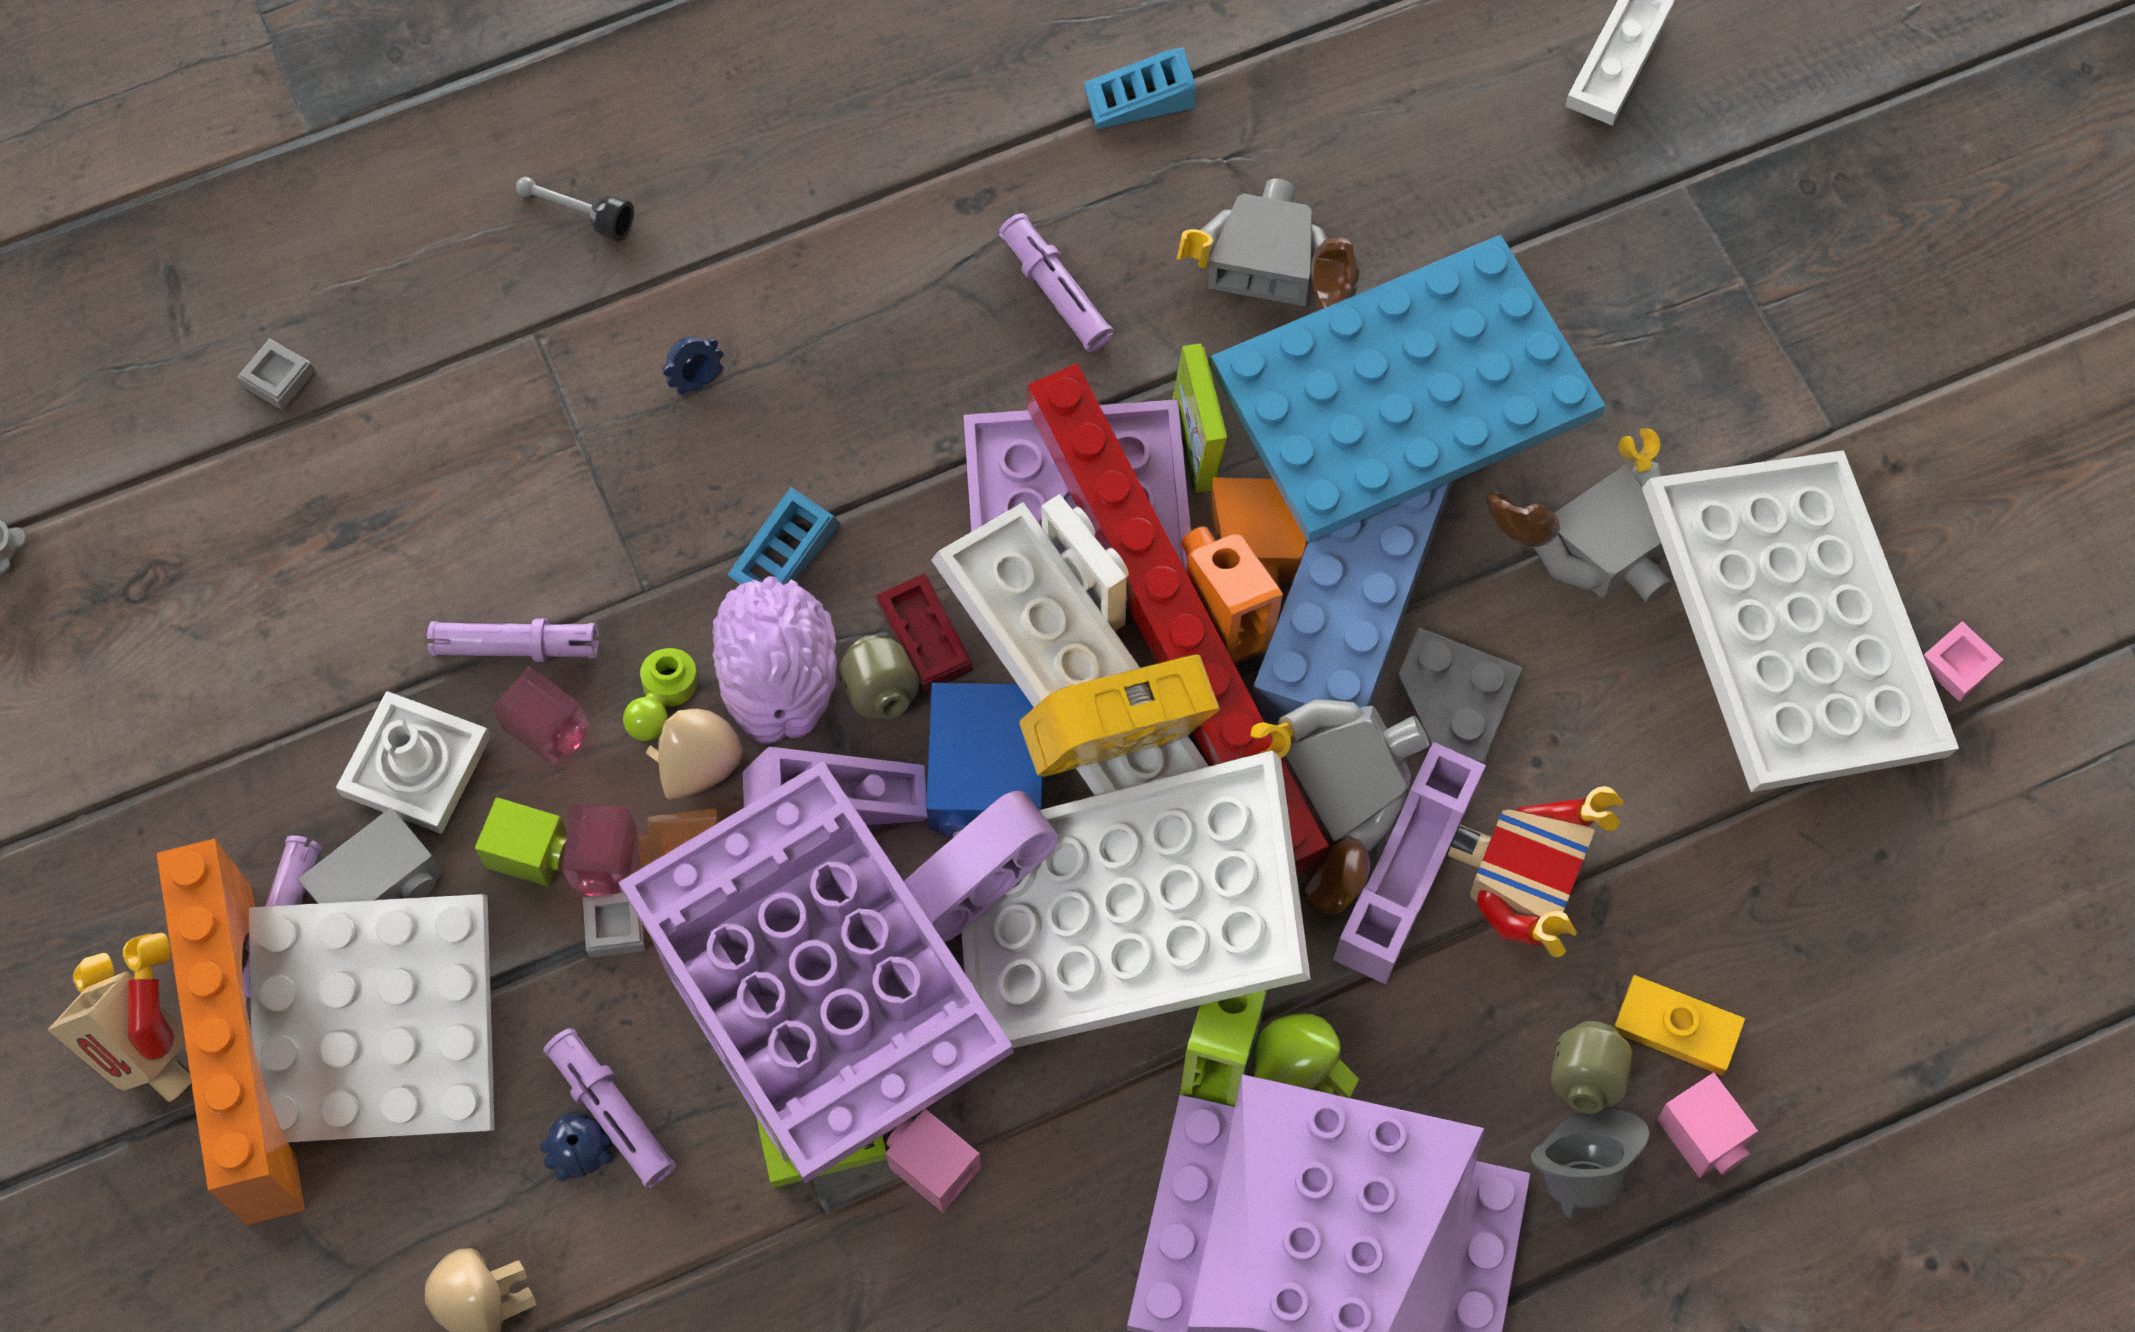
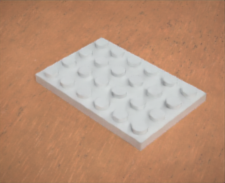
[1642,450,1959,792]
[953,750,1311,1048]

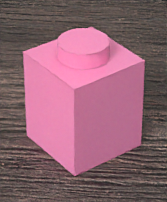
[1657,1072,1758,1178]
[886,1108,982,1213]

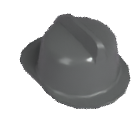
[1531,1109,1650,1220]

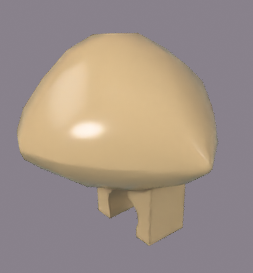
[645,708,744,800]
[425,1248,537,1332]

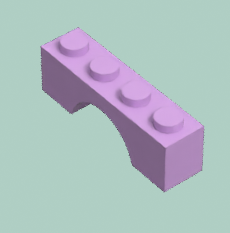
[1333,742,1486,984]

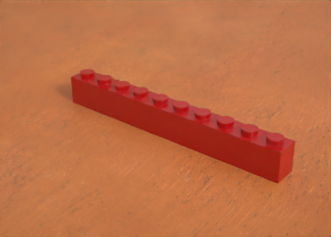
[1028,363,1328,875]

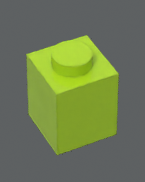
[475,797,572,887]

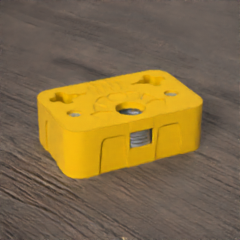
[1019,655,1220,777]

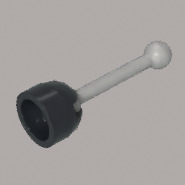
[516,177,634,241]

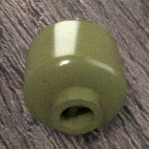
[838,636,919,719]
[1551,1021,1633,1114]

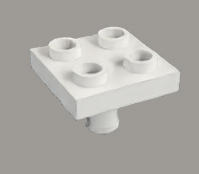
[336,691,491,834]

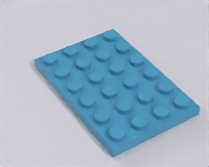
[1210,235,1606,543]

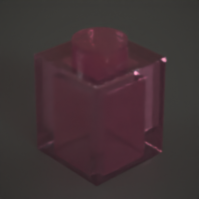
[492,666,589,766]
[562,804,637,896]

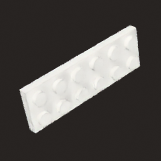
[931,502,1209,796]

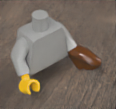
[1176,178,1360,310]
[1487,429,1672,603]
[1251,699,1430,915]

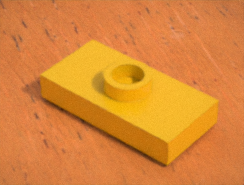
[1614,975,1745,1076]

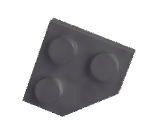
[1397,627,1523,764]

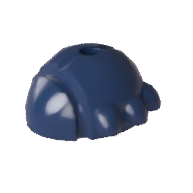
[662,336,724,395]
[540,1112,613,1181]

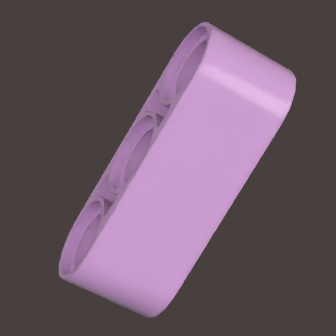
[904,791,1059,943]

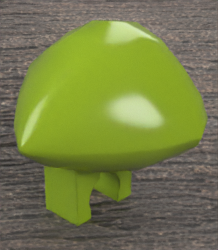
[1253,1013,1359,1098]

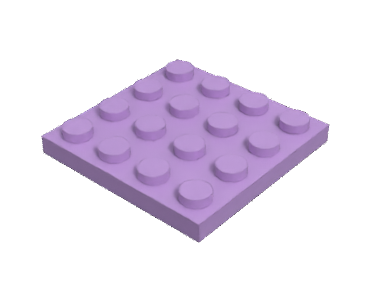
[963,400,1191,608]

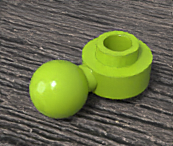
[623,648,698,741]

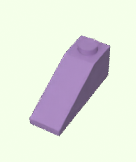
[742,747,928,825]

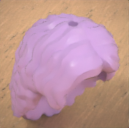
[712,576,837,745]

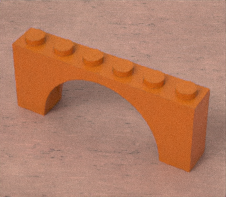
[156,838,305,1225]

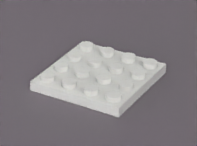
[249,894,495,1142]

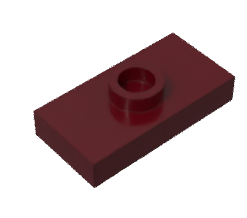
[875,573,973,693]

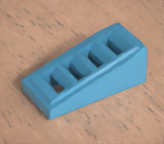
[1084,47,1196,130]
[727,487,841,585]

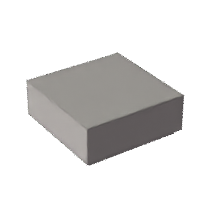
[237,338,315,411]
[583,893,646,958]

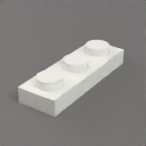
[1565,0,1675,126]

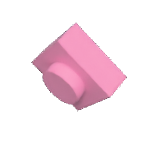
[1923,621,2004,702]

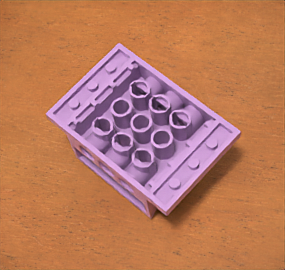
[618,761,1014,1184]
[1127,1074,1530,1332]

